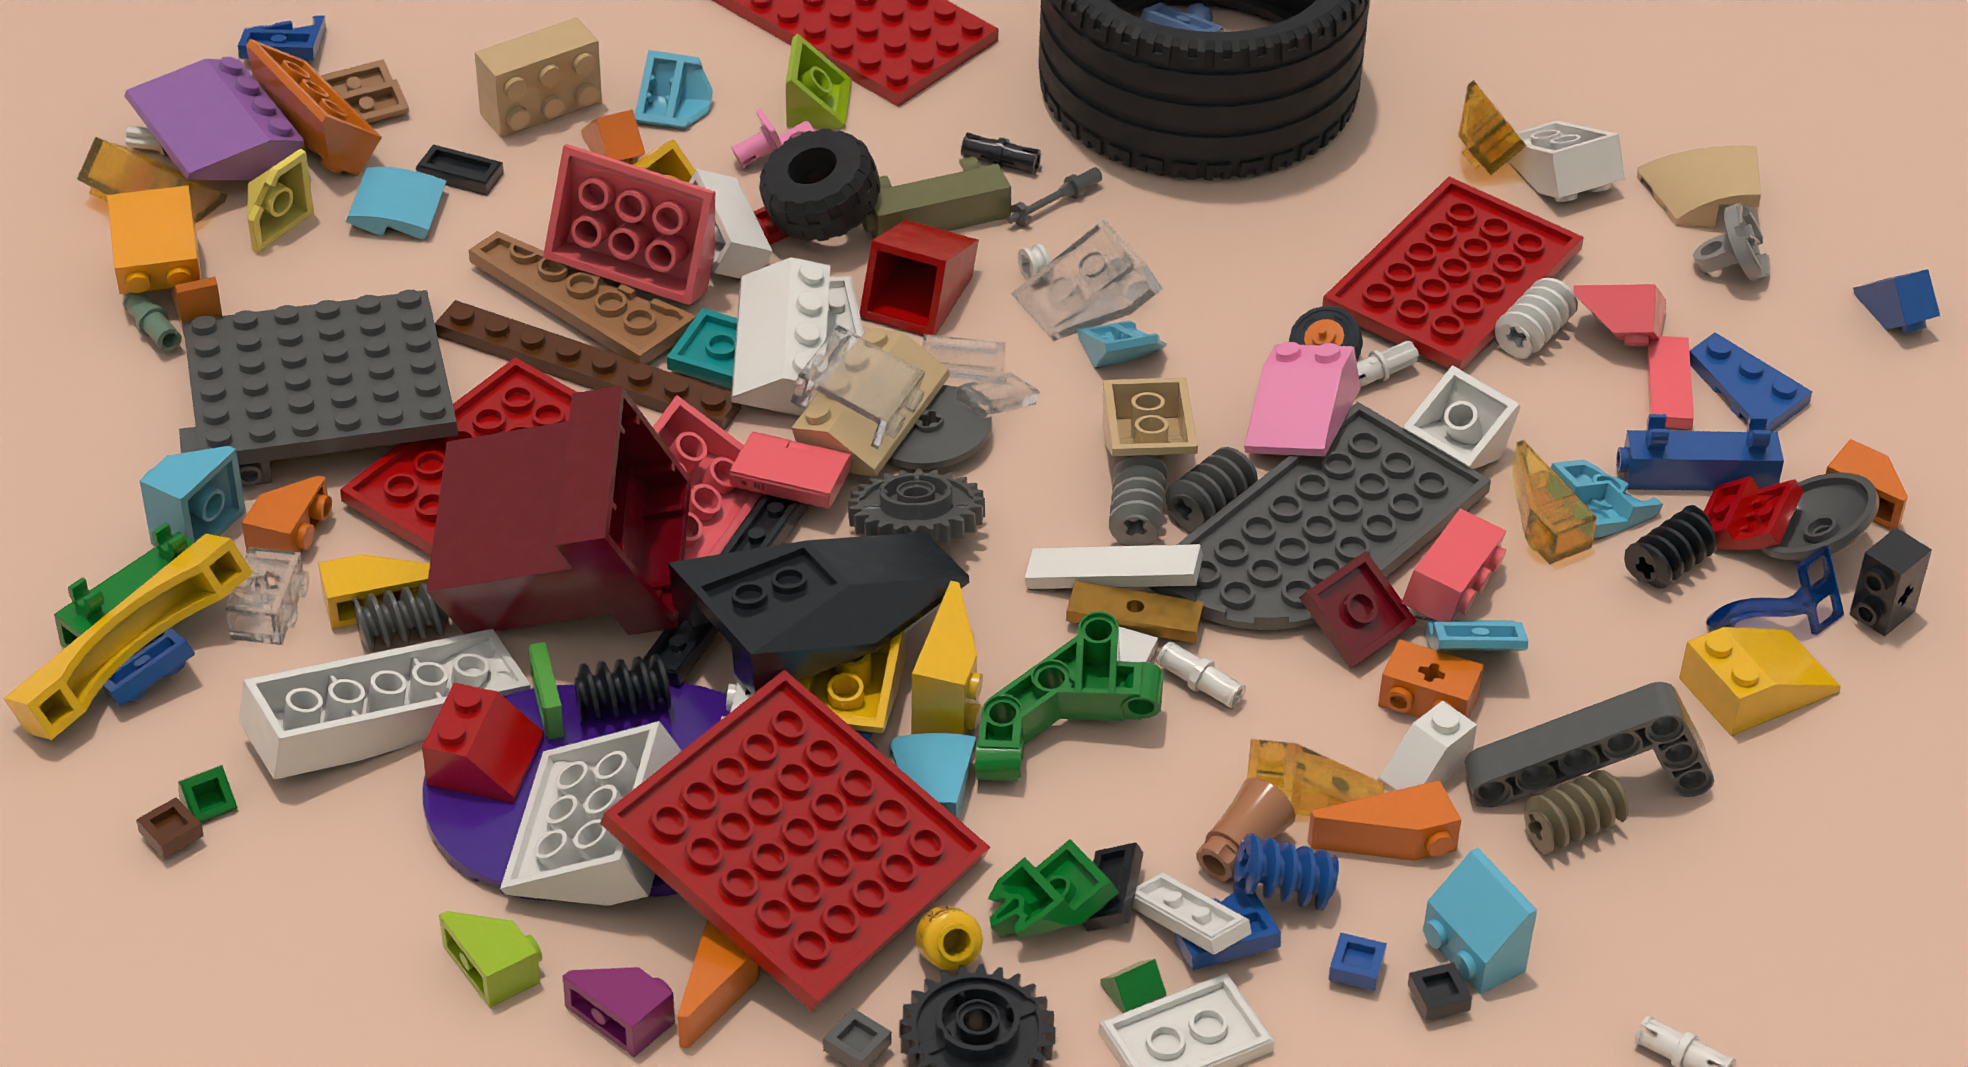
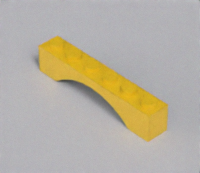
[3,534,253,740]

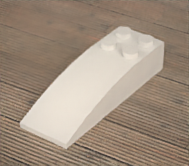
[238,629,531,780]

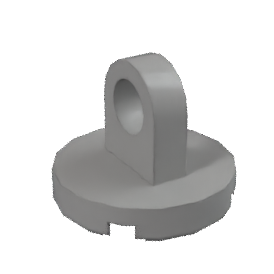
[1693,203,1771,281]

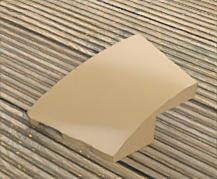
[1637,146,1761,228]

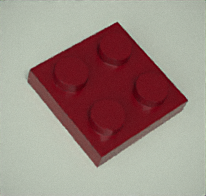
[1299,551,1417,669]

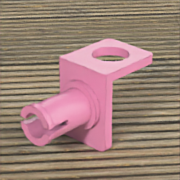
[731,109,815,169]

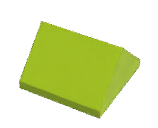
[785,34,852,129]

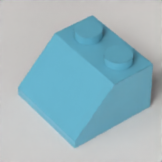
[139,446,246,545]
[1423,847,1537,995]

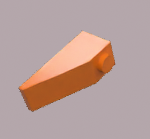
[1307,780,1461,861]
[677,919,762,1048]

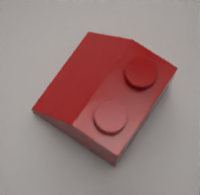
[422,683,544,803]

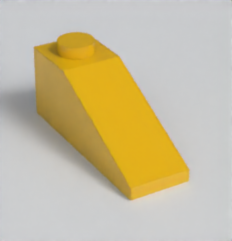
[318,554,430,629]

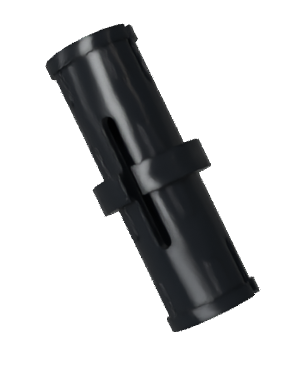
[961,132,1042,174]

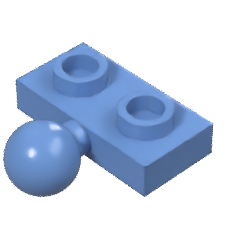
[1141,3,1224,32]

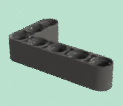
[1464,682,1714,808]

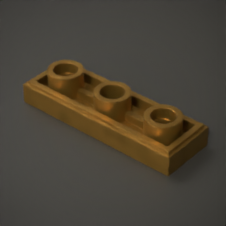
[1066,580,1204,643]

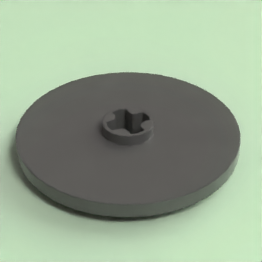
[887,385,992,470]

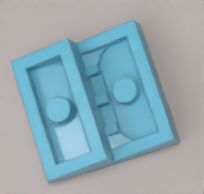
[346,167,446,241]
[1426,620,1528,651]

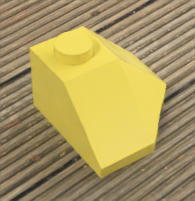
[248,149,314,253]

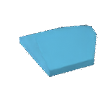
[635,50,713,129]
[1078,320,1167,368]

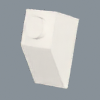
[1378,700,1477,792]

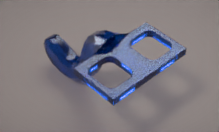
[1706,545,1844,635]

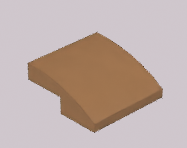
[320,59,409,123]

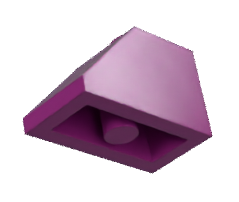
[562,967,675,1057]

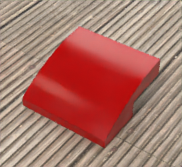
[1703,476,1804,550]

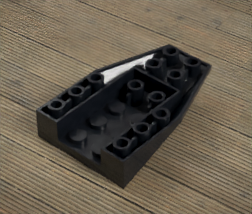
[668,532,970,695]

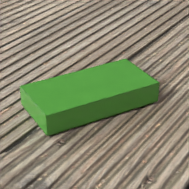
[528,642,564,740]

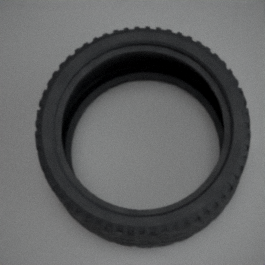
[1038,0,1370,180]

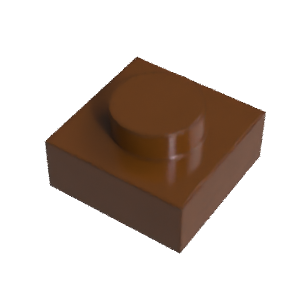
[136,797,204,858]

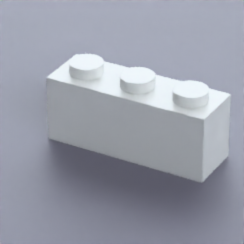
[689,169,772,279]

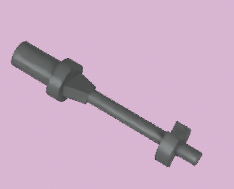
[1007,167,1103,226]

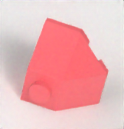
[1573,284,1666,347]

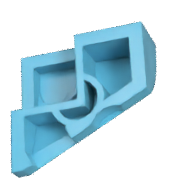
[1541,460,1663,539]

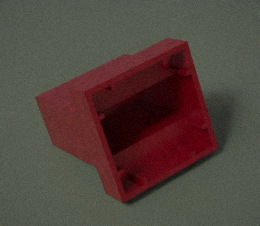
[426,385,692,635]

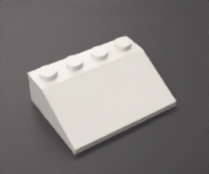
[500,721,682,906]

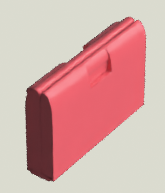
[729,431,852,509]

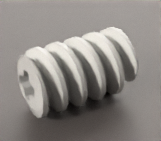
[1494,278,1578,359]

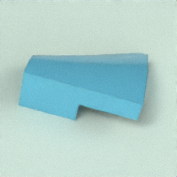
[890,733,976,819]

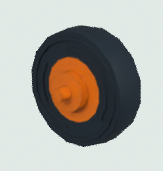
[1289,306,1363,361]

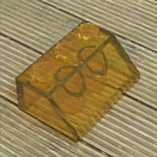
[77,136,228,224]

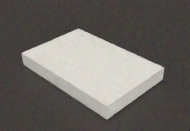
[1099,973,1275,1067]

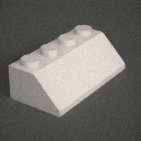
[731,257,830,416]

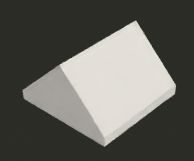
[1403,365,1520,469]

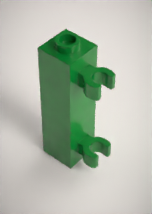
[54,522,195,648]

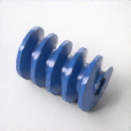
[1233,833,1339,911]

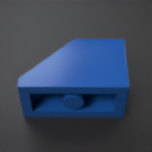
[1853,269,1941,334]

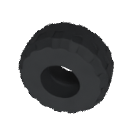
[759,129,881,242]

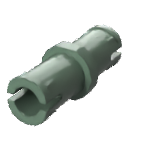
[123,292,182,352]

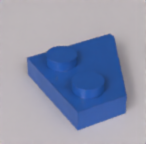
[238,15,326,62]
[102,628,195,706]
[1174,879,1281,970]

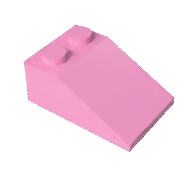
[1244,342,1361,456]

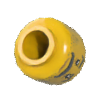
[915,905,983,972]

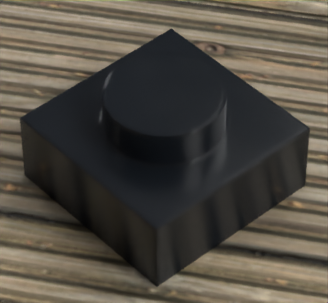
[1408,962,1472,1021]

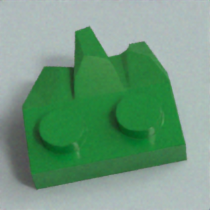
[987,839,1119,938]

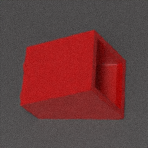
[859,220,979,337]

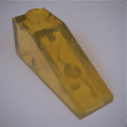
[1458,80,1527,175]
[1512,440,1597,565]
[1247,739,1384,816]

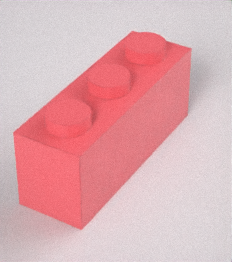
[1401,508,1506,622]

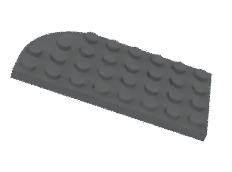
[1148,402,1491,630]

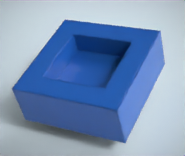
[1328,932,1387,991]

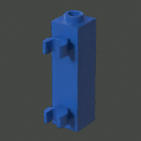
[1616,414,1784,491]

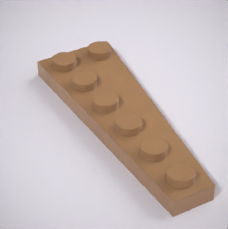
[469,231,696,364]

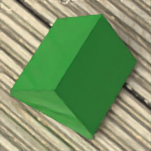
[177,765,238,823]
[1100,959,1167,1013]

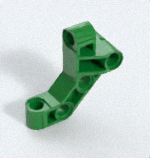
[975,611,1164,781]

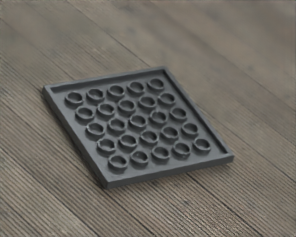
[183,290,458,465]

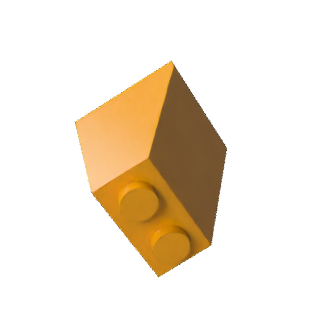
[107,185,201,294]

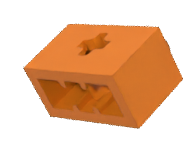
[1378,639,1484,719]

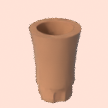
[1196,778,1296,882]

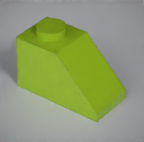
[439,911,542,1008]

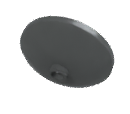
[1760,472,1880,561]

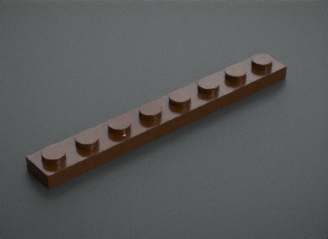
[435,300,742,430]

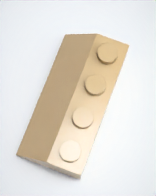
[792,328,950,476]

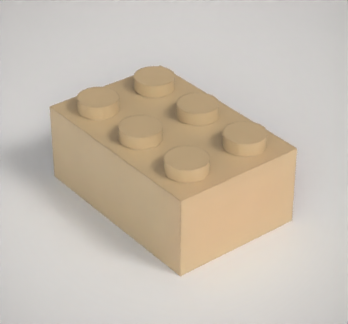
[474,17,602,137]

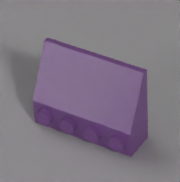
[124,57,304,180]

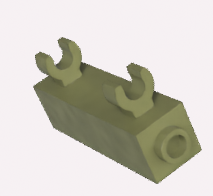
[862,156,1012,239]

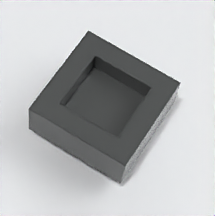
[823,1008,892,1067]

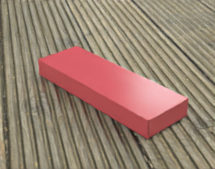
[1646,336,1694,430]

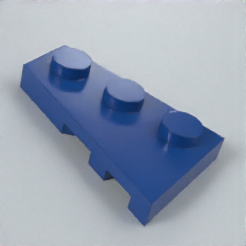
[1690,332,1813,432]

